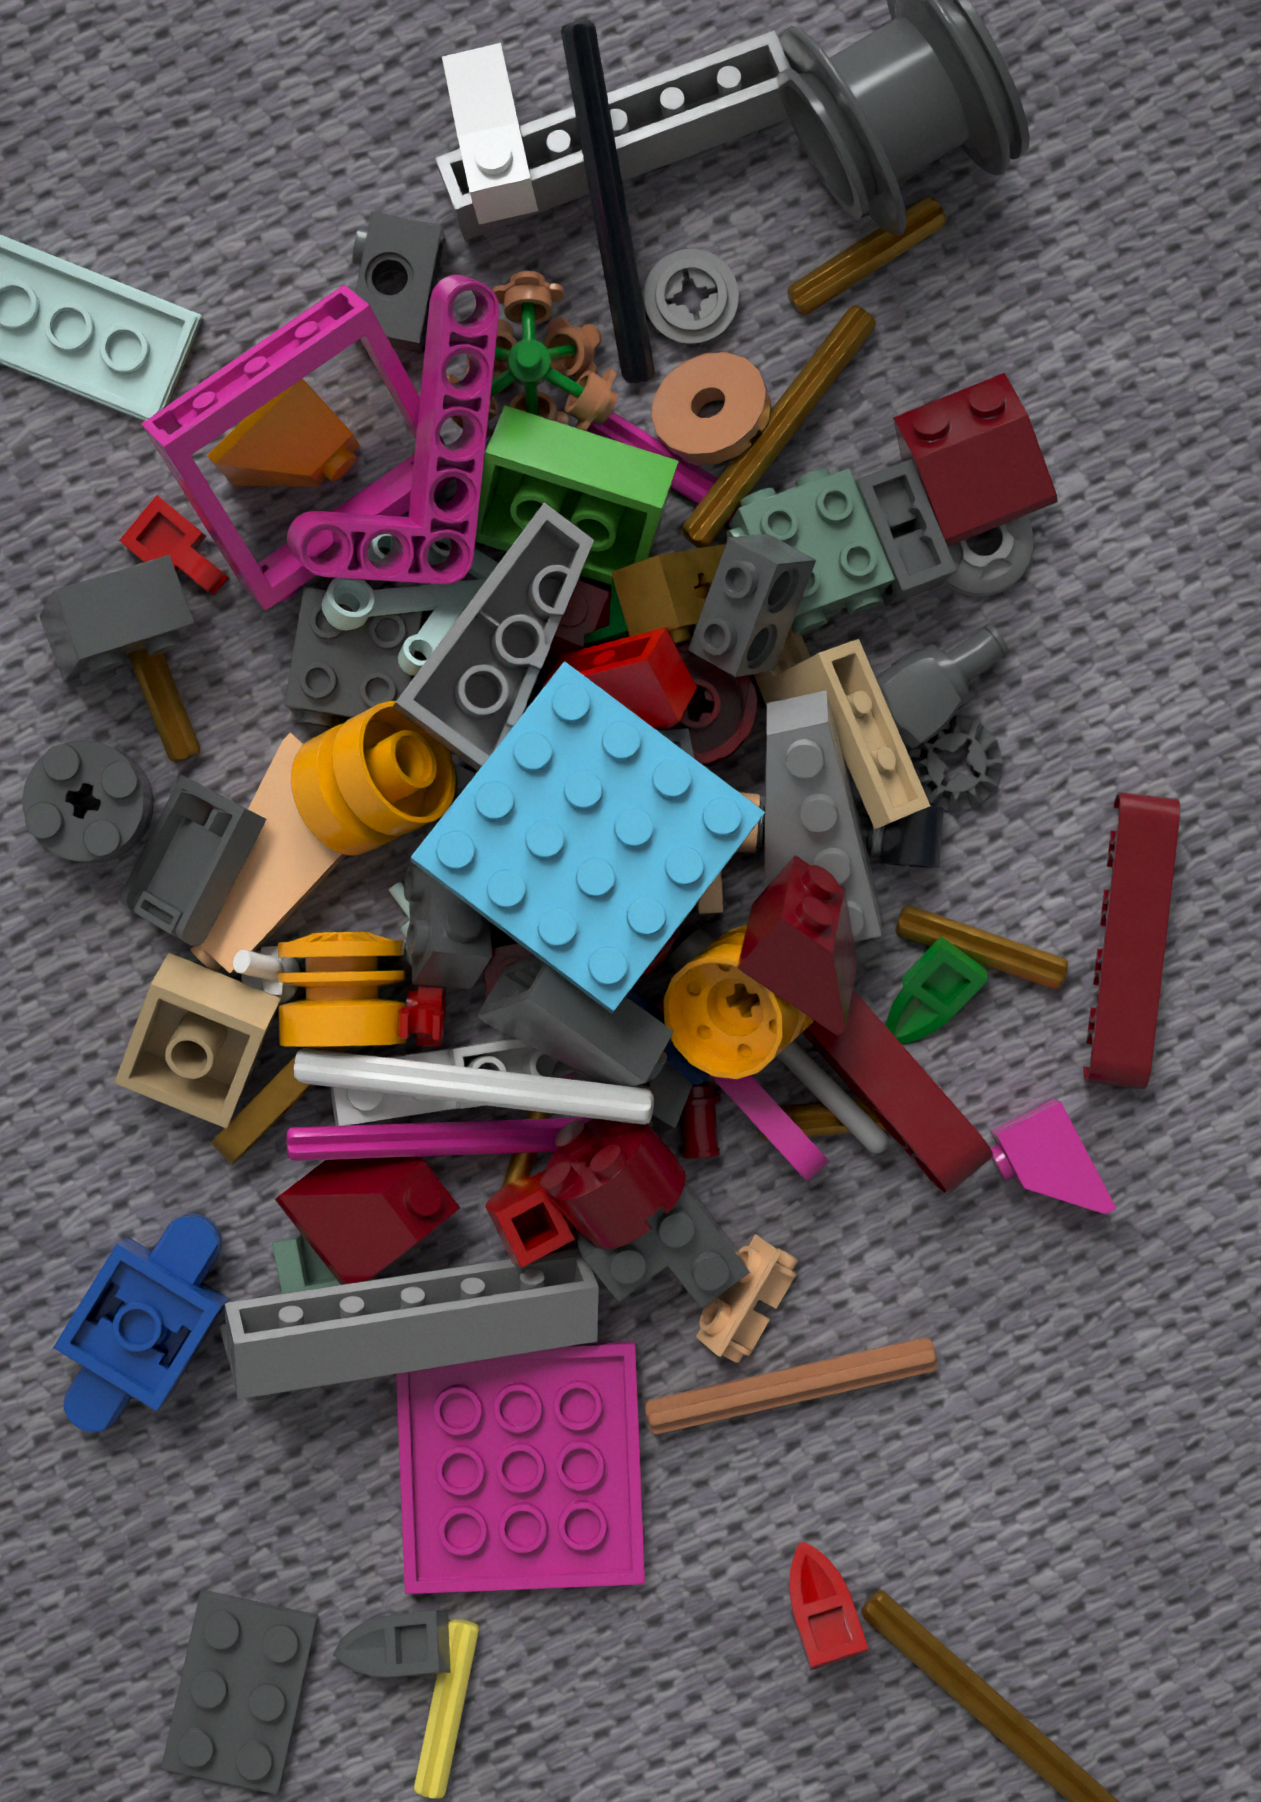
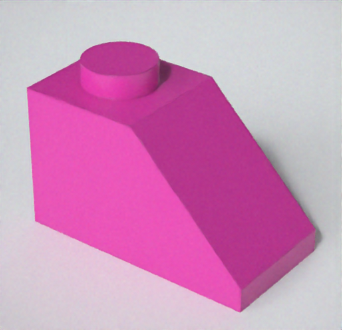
[990,1099,1117,1214]

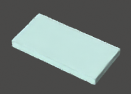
[0,235,203,421]

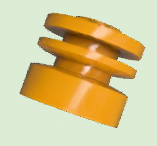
[663,924,814,1079]
[278,932,407,1047]

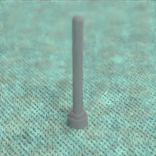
[667,927,889,1153]

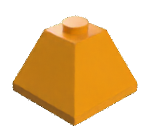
[207,378,360,487]

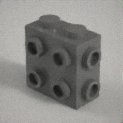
[284,580,426,728]

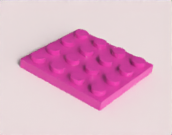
[396,1341,645,1594]

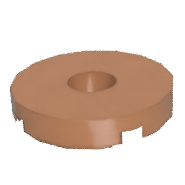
[651,352,771,465]

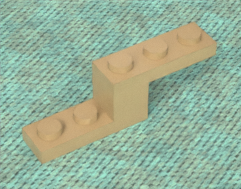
[753,628,930,829]

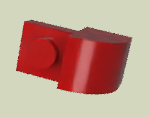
[485,1170,575,1268]

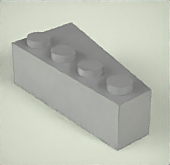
[392,503,594,771]
[764,690,882,942]

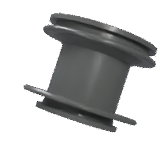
[777,0,1030,236]

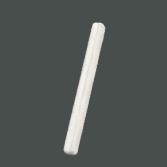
[294,1048,654,1124]

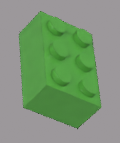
[475,406,679,585]

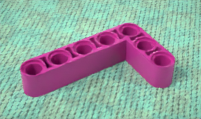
[287,274,499,584]

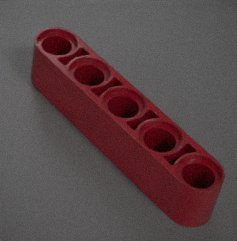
[1083,792,1180,1089]
[802,989,994,1195]

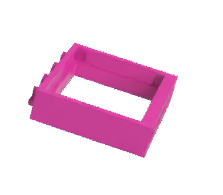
[141,284,455,611]

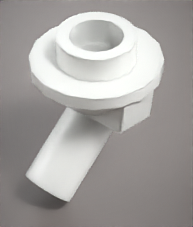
[233,946,301,1005]

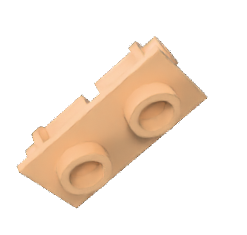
[696,1234,798,1363]

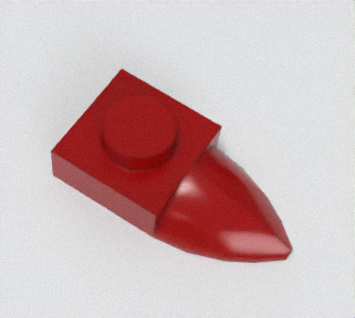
[789,1541,869,1671]

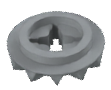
[644,249,739,345]

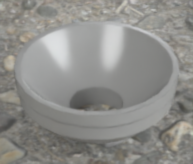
[944,515,1033,596]

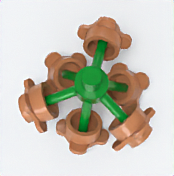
[447,271,618,437]

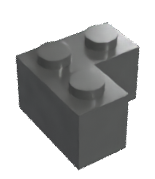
[39,555,195,686]
[571,1182,750,1308]

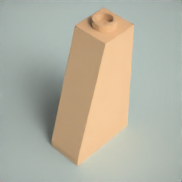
[190,732,347,974]

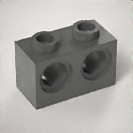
[855,459,957,606]
[687,534,816,677]

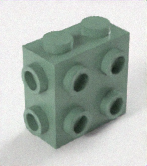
[726,468,895,635]

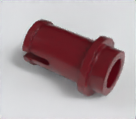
[680,1082,721,1159]

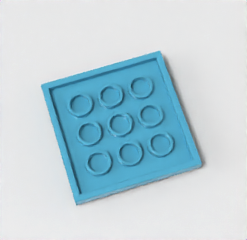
[411,661,765,1014]

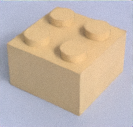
[114,953,281,1129]

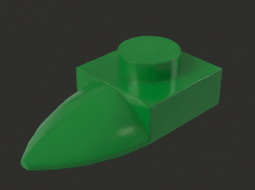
[886,936,988,1045]

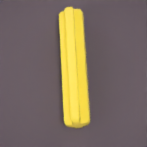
[414,1619,479,1799]

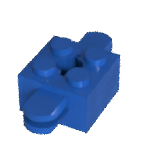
[53,1214,230,1432]

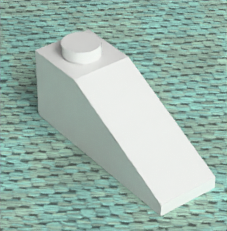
[442,43,538,225]

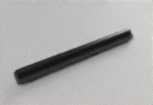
[561,20,655,383]

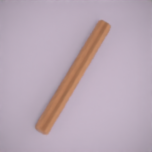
[645,1337,938,1435]

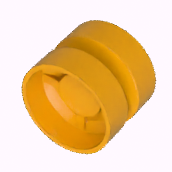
[291,701,456,856]

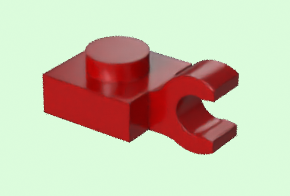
[119,495,229,595]
[398,985,446,1046]

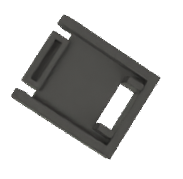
[120,775,267,946]

